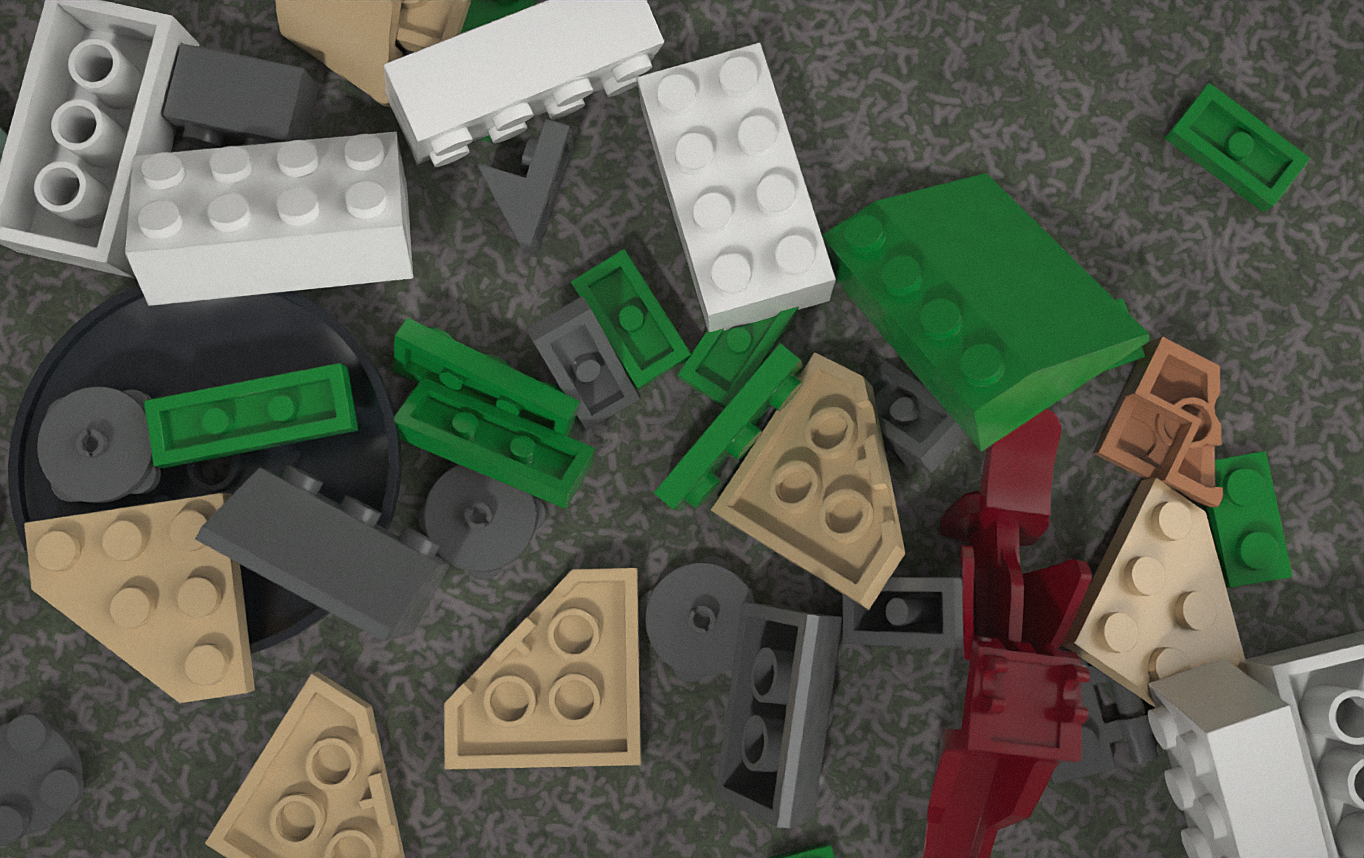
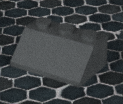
[195,464,451,642]
[714,602,842,828]

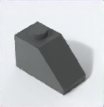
[843,578,963,648]

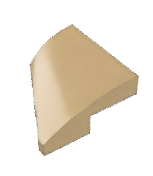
[275,0,403,107]

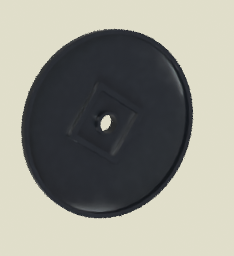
[8,285,402,654]

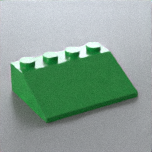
[822,173,1149,452]

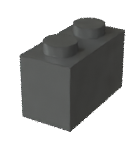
[163,43,319,149]

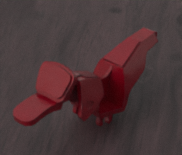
[923,408,1092,858]

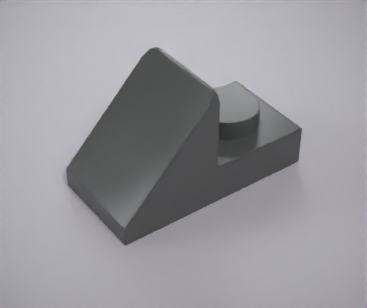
[478,118,574,258]
[526,296,640,430]
[866,361,967,473]

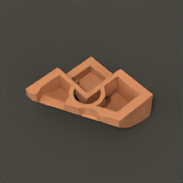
[1093,337,1223,507]

